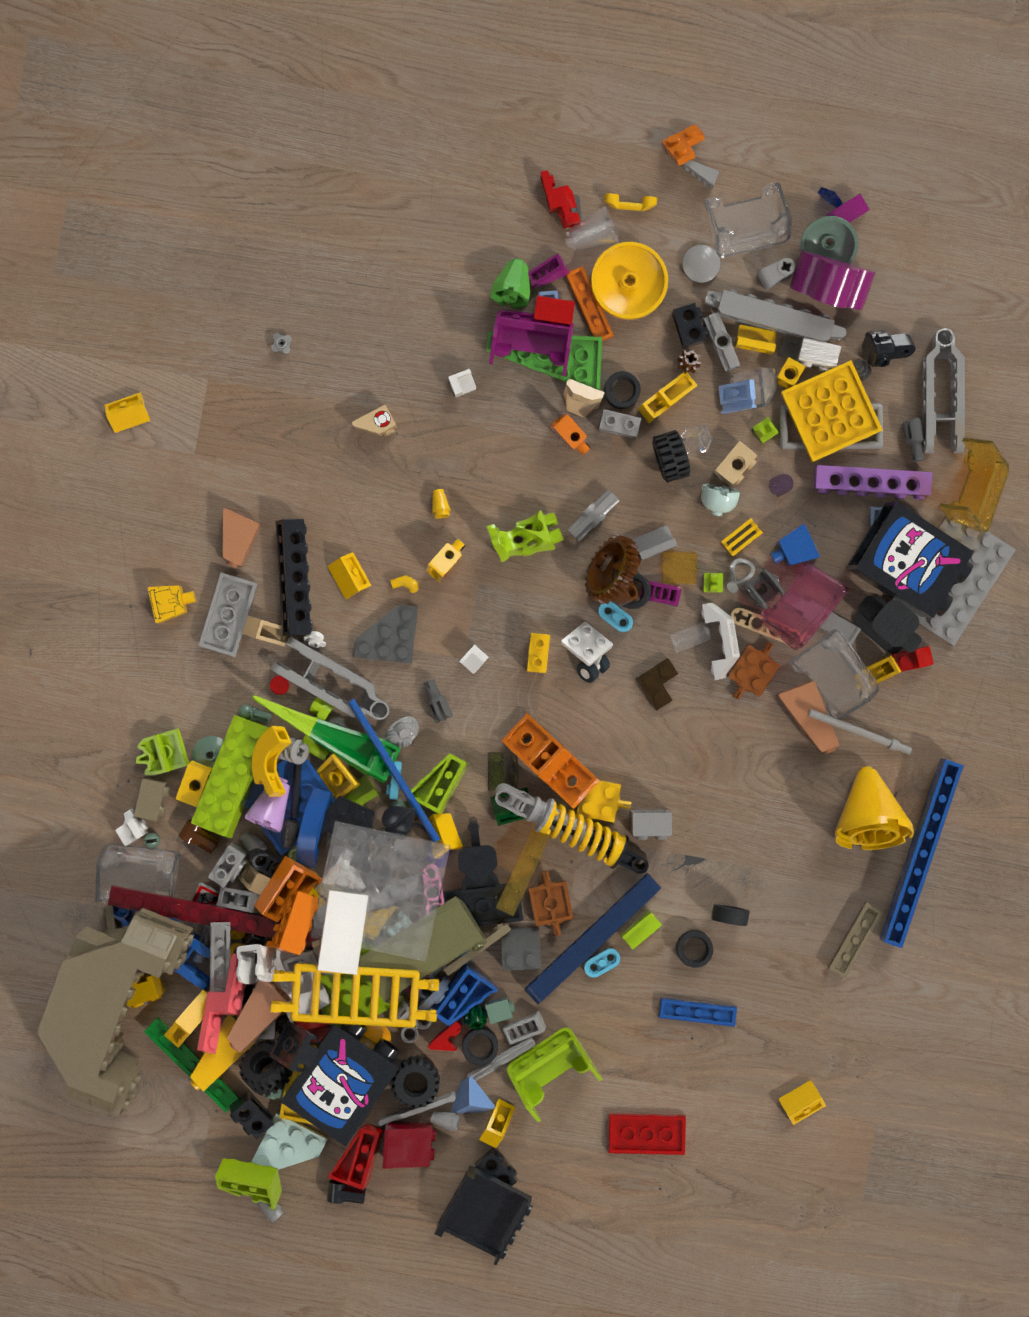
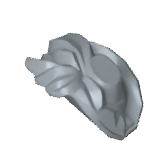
[382,716,419,749]

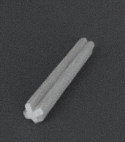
[467,1037,536,1081]

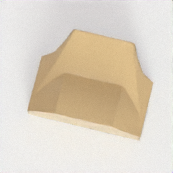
[563,379,605,418]

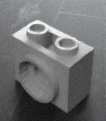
[208,842,250,888]

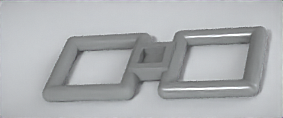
[780,403,883,450]

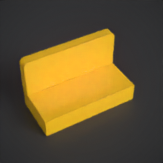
[735,325,777,355]
[104,392,150,433]
[328,552,371,599]
[426,813,463,857]
[779,1080,826,1125]

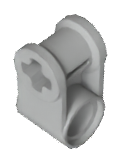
[756,258,795,290]

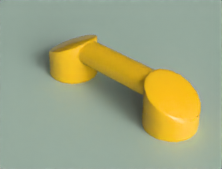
[604,193,657,211]

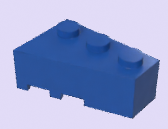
[432,963,498,1026]

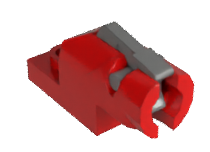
[540,170,582,229]

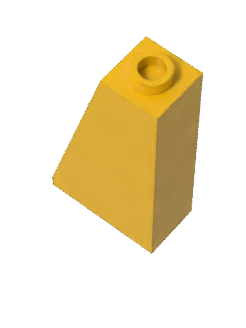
[190,1015,255,1091]

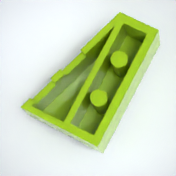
[411,753,470,814]
[215,1158,282,1210]

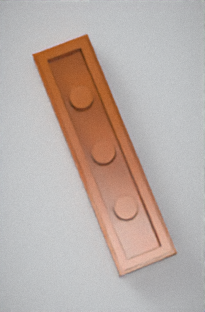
[566,266,614,342]

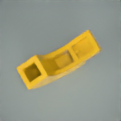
[252,726,292,797]

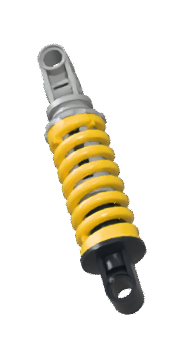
[495,783,649,874]

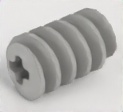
[278,736,309,765]

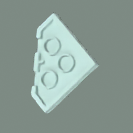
[251,1112,328,1170]

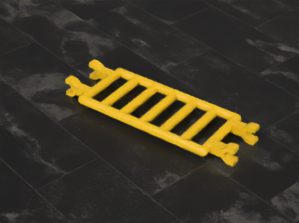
[271,963,439,1028]

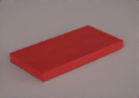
[608,1113,686,1155]

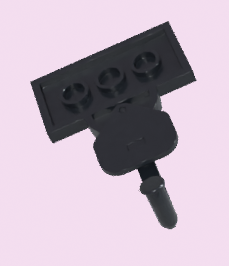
[443,816,524,926]

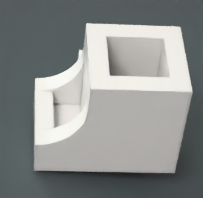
[115,808,148,846]

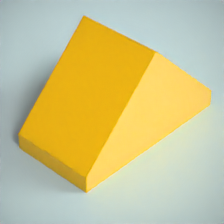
[861,655,901,686]

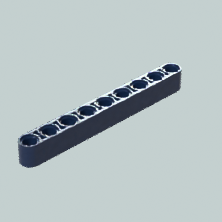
[524,873,661,1004]

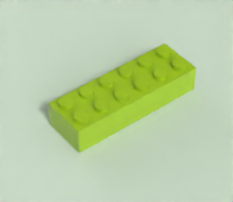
[191,715,268,838]

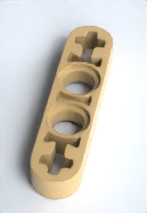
[730,608,801,646]

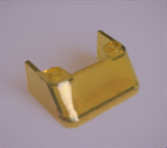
[939,438,1009,533]

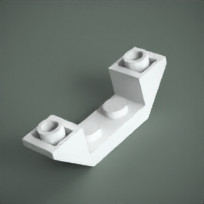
[701,603,740,680]

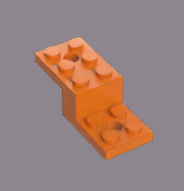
[501,713,600,809]

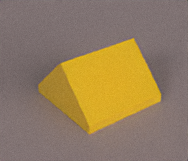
[317,754,361,799]

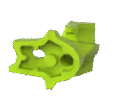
[486,510,564,562]

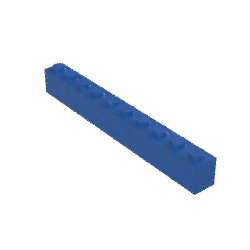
[879,758,964,948]

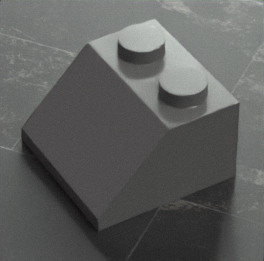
[501,927,541,971]

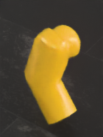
[390,575,419,593]

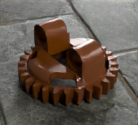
[585,535,641,606]

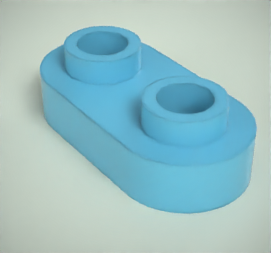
[598,601,633,632]
[386,761,402,800]
[584,948,620,978]

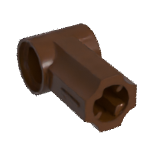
[178,819,220,854]

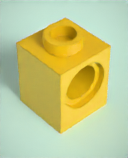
[775,357,805,389]

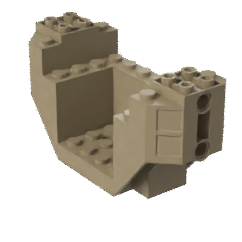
[37,908,194,1116]

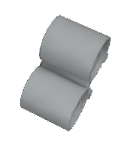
[397,999,432,1043]

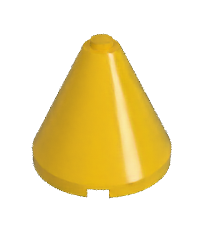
[835,766,914,850]

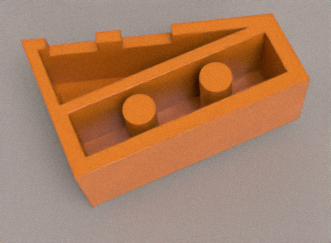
[254,856,323,922]
[265,890,319,955]

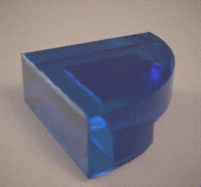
[817,187,843,208]

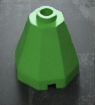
[490,258,530,309]

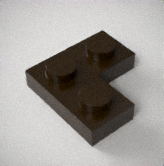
[636,658,678,711]

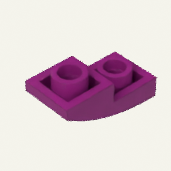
[826,193,870,223]

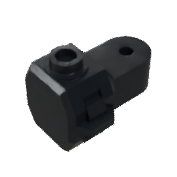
[862,330,916,367]

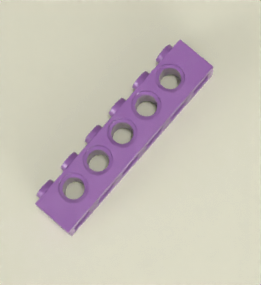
[813,465,932,500]

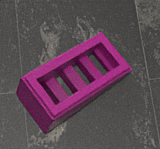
[528,253,570,289]
[639,581,682,607]

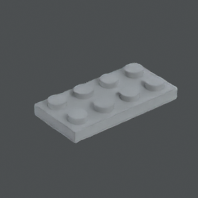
[198,573,258,657]

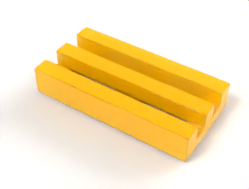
[721,518,763,557]

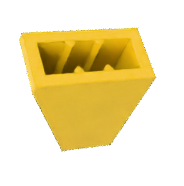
[164,990,207,1048]

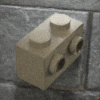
[134,777,170,821]

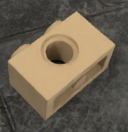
[714,441,758,487]

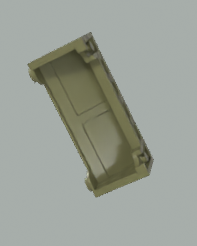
[359,896,487,1004]

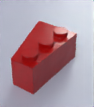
[327,1123,384,1190]

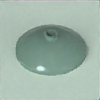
[800,216,859,264]

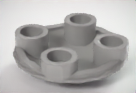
[683,245,720,283]

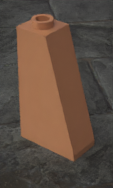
[776,681,839,754]
[227,980,292,1053]

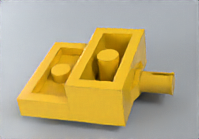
[576,781,631,823]

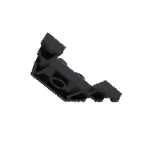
[317,795,375,872]

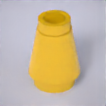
[432,489,451,519]

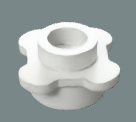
[304,631,326,648]

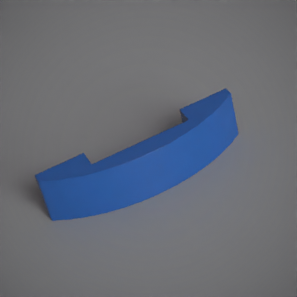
[296,788,333,868]

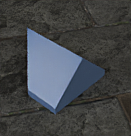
[451,1076,495,1114]

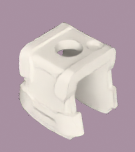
[236,944,276,984]

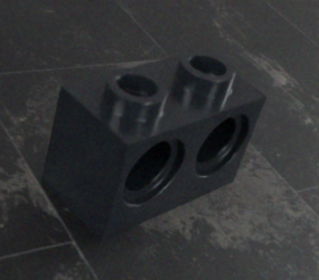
[671,303,708,349]
[230,1091,274,1139]
[475,1147,518,1186]

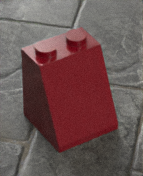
[382,1121,436,1169]

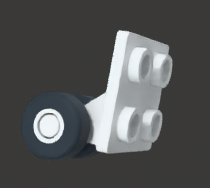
[561,622,613,683]

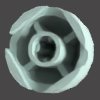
[701,484,740,516]

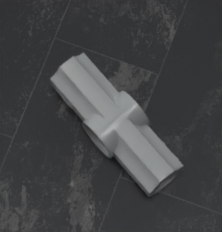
[703,312,741,372]
[567,490,619,542]

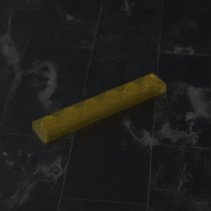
[496,824,551,916]

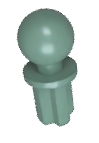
[238,704,272,724]

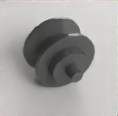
[853,360,872,381]

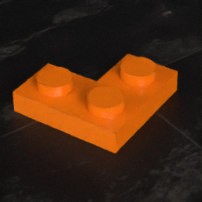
[662,124,705,166]

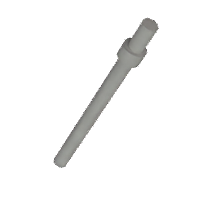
[807,709,912,755]

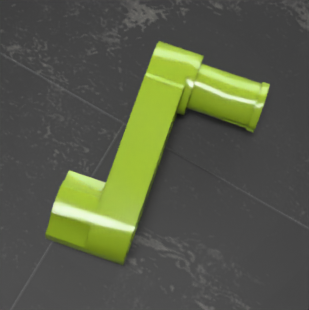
[302,697,334,761]

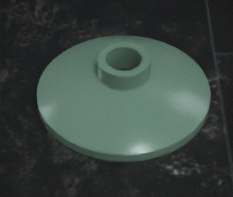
[192,736,224,768]

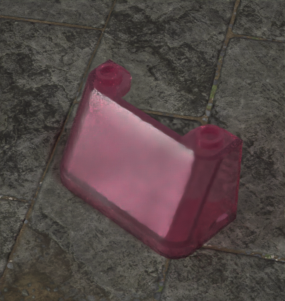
[760,562,849,651]

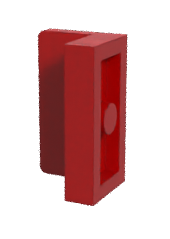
[534,296,575,325]

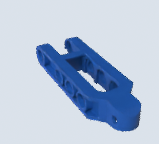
[113,906,210,990]

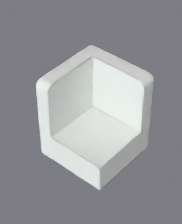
[448,369,476,397]
[459,644,489,674]

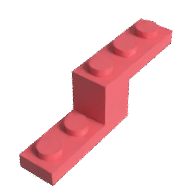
[197,954,246,1054]

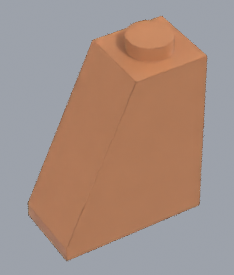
[223,508,262,568]

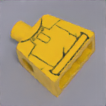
[148,586,196,624]

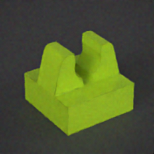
[751,417,779,444]
[703,573,723,593]

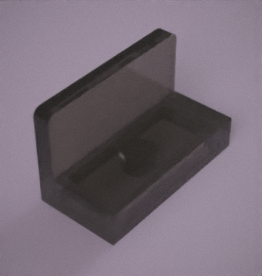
[488,752,518,791]

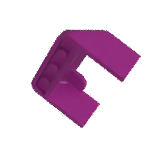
[489,310,574,376]

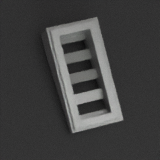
[680,160,719,189]
[502,1011,546,1045]

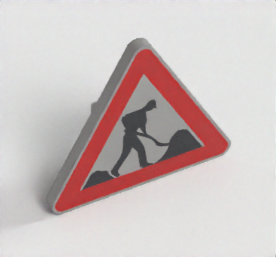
[190,883,220,904]

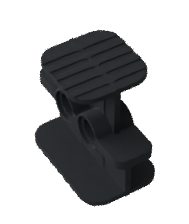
[854,596,922,654]

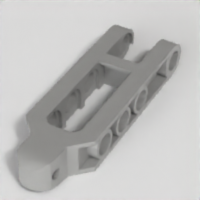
[922,328,965,453]
[271,636,390,720]

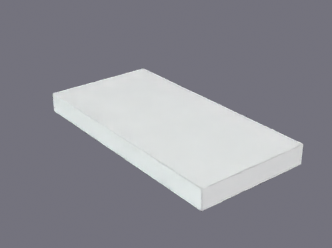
[317,890,368,975]

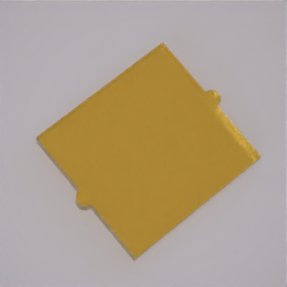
[661,552,699,584]

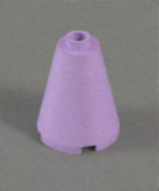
[245,777,290,833]

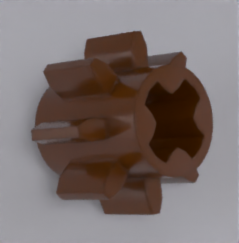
[677,349,701,374]

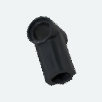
[327,1180,366,1204]

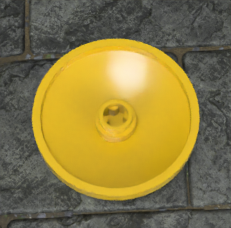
[591,242,668,320]

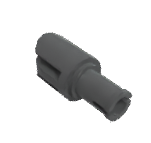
[902,418,925,462]
[423,679,453,724]

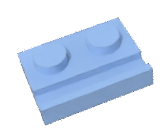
[719,379,757,414]

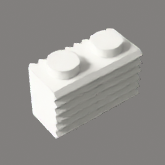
[796,337,841,372]

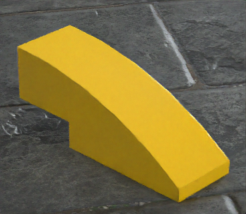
[638,372,698,424]

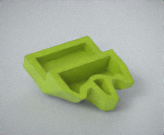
[136,728,189,775]

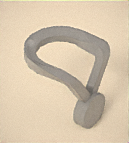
[727,558,755,593]

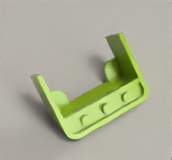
[507,1028,603,1123]

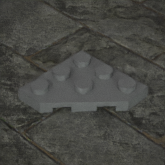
[354,605,418,664]

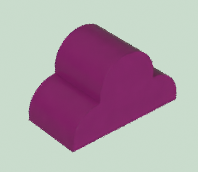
[790,250,876,310]

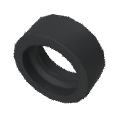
[604,371,641,409]
[622,573,651,609]
[711,904,750,926]
[676,930,713,968]
[462,1027,498,1066]

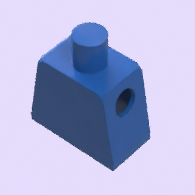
[770,524,820,566]

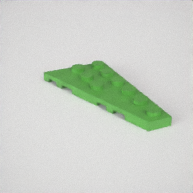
[487,331,602,390]

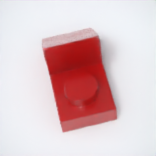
[892,646,934,672]
[427,1019,462,1051]

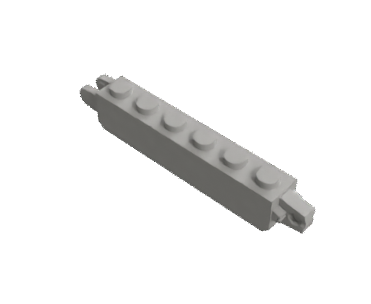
[704,289,846,342]

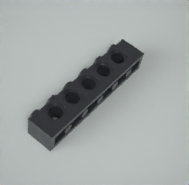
[275,519,313,636]

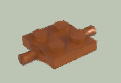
[727,641,780,700]
[529,870,574,936]

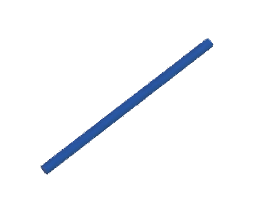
[348,699,440,843]

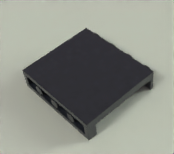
[434,1165,533,1265]

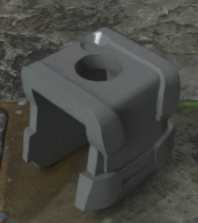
[742,568,785,609]

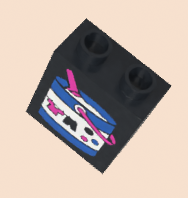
[845,502,974,618]
[281,1023,401,1147]

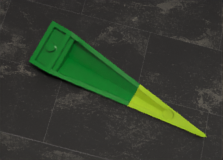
[252,695,401,783]

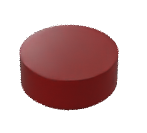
[270,676,290,695]

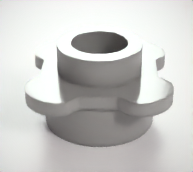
[271,333,292,354]

